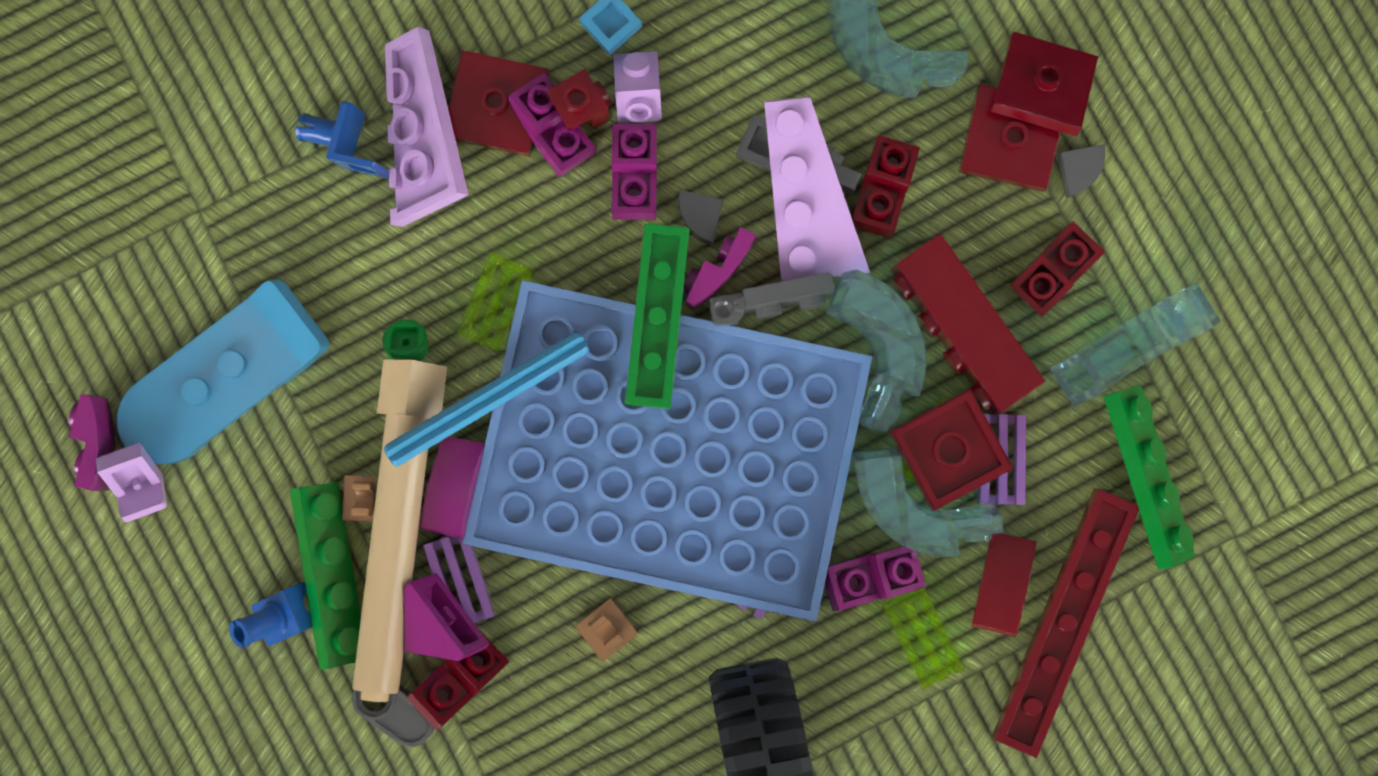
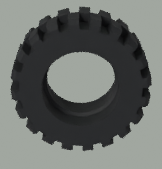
[708,657,813,776]

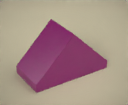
[404,573,489,661]

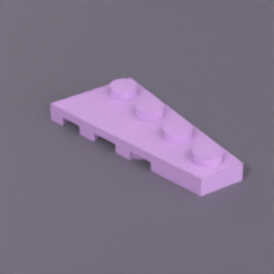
[385,27,469,227]
[764,96,870,282]

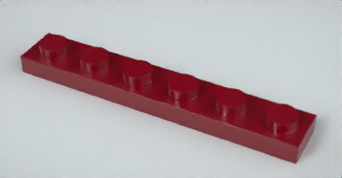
[991,488,1139,759]

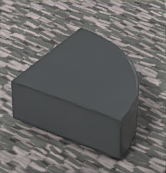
[1057,144,1105,198]
[678,190,723,245]

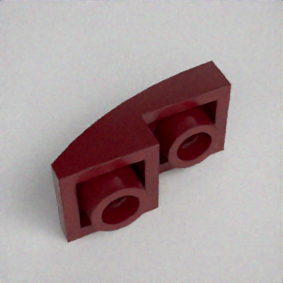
[852,135,920,239]
[1010,221,1105,317]
[971,531,1037,637]
[407,631,509,731]

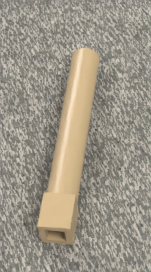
[352,360,447,702]

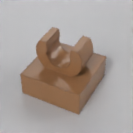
[342,475,378,521]
[575,597,639,662]

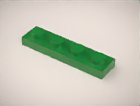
[625,223,690,410]
[1103,385,1195,570]
[290,482,361,670]

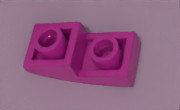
[508,73,596,178]
[612,124,657,220]
[683,227,757,310]
[69,394,115,491]
[420,436,485,539]
[825,543,926,611]

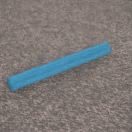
[384,332,589,466]

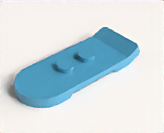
[117,279,329,464]

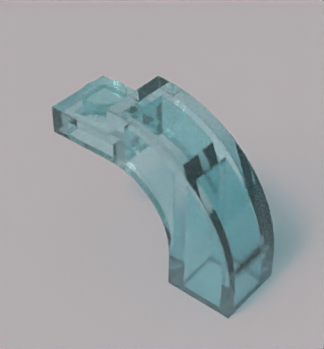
[829,0,967,98]
[826,269,926,432]
[1050,282,1221,407]
[852,447,1004,557]

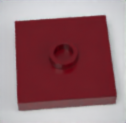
[991,31,1098,137]
[448,50,549,157]
[958,84,1060,192]
[888,389,1014,512]

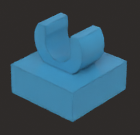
[579,0,642,56]

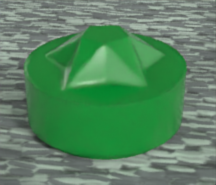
[382,319,429,361]

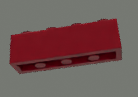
[890,233,1046,414]

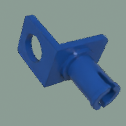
[296,101,389,179]
[229,581,312,648]

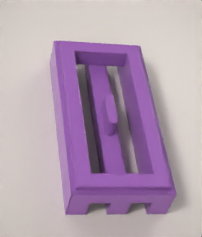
[977,414,1026,505]
[423,536,496,623]

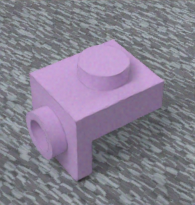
[614,51,662,123]
[96,443,167,522]

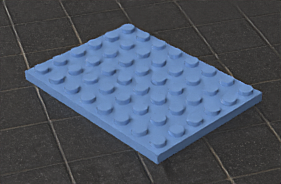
[463,280,873,622]

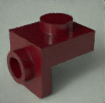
[548,69,612,130]

